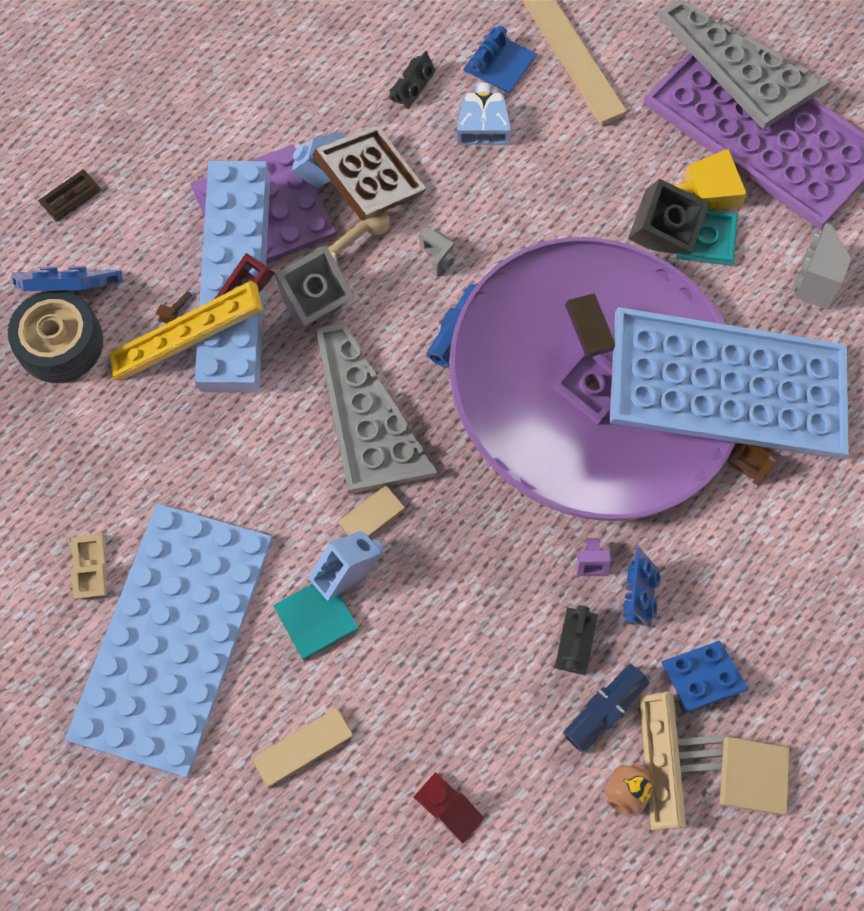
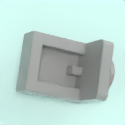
[419,226,455,277]

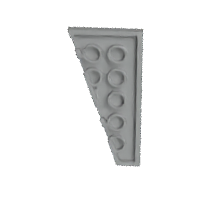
[659,0,830,130]
[316,323,438,494]

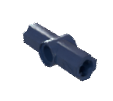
[562,664,650,753]

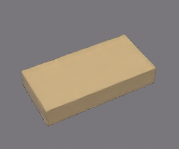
[338,485,405,538]

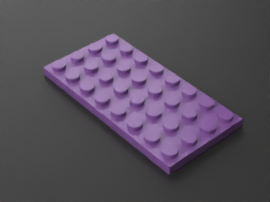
[643,52,864,230]

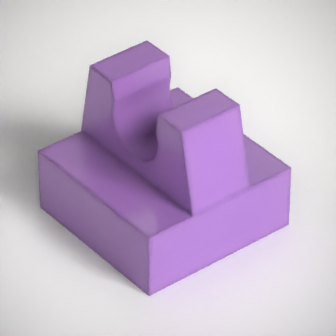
[576,538,611,577]

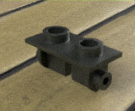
[389,51,436,110]
[554,605,598,676]

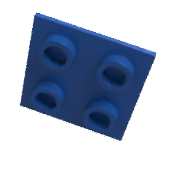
[463,25,537,93]
[623,547,661,627]
[661,640,749,714]

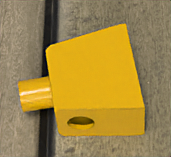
[674,149,747,210]

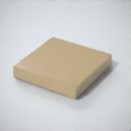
[720,737,789,816]

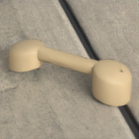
[315,211,390,267]

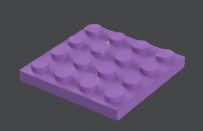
[190,144,336,264]

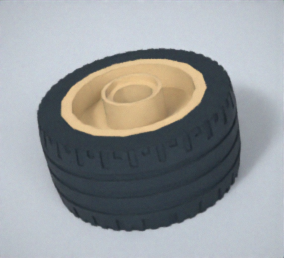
[7,290,103,383]

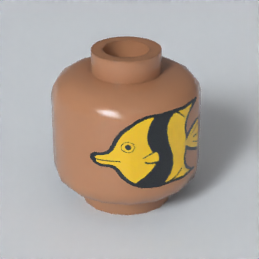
[605,763,655,816]

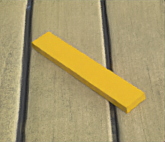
[109,281,263,381]

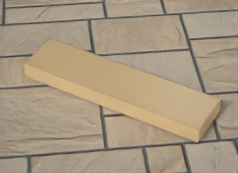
[639,692,686,830]

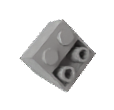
[793,223,851,310]

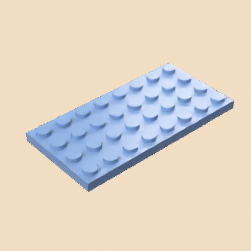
[610,307,849,459]
[65,503,273,778]

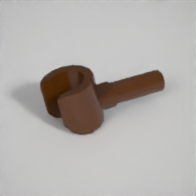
[156,291,192,324]

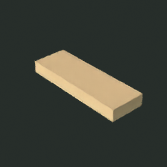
[251,708,353,788]

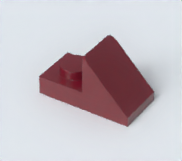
[413,772,485,844]

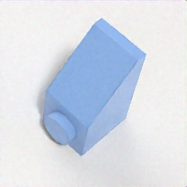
[291,132,346,189]

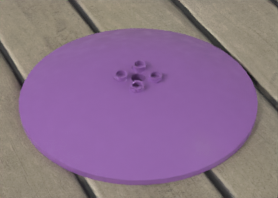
[449,237,735,521]

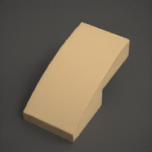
[71,534,107,599]

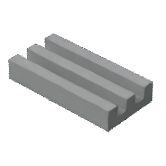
[678,735,730,774]

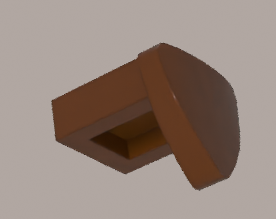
[728,443,778,486]

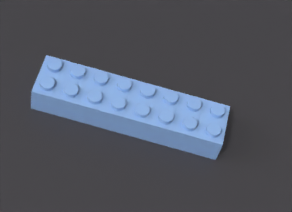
[194,161,271,392]

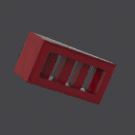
[214,253,275,299]

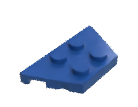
[12,266,122,291]

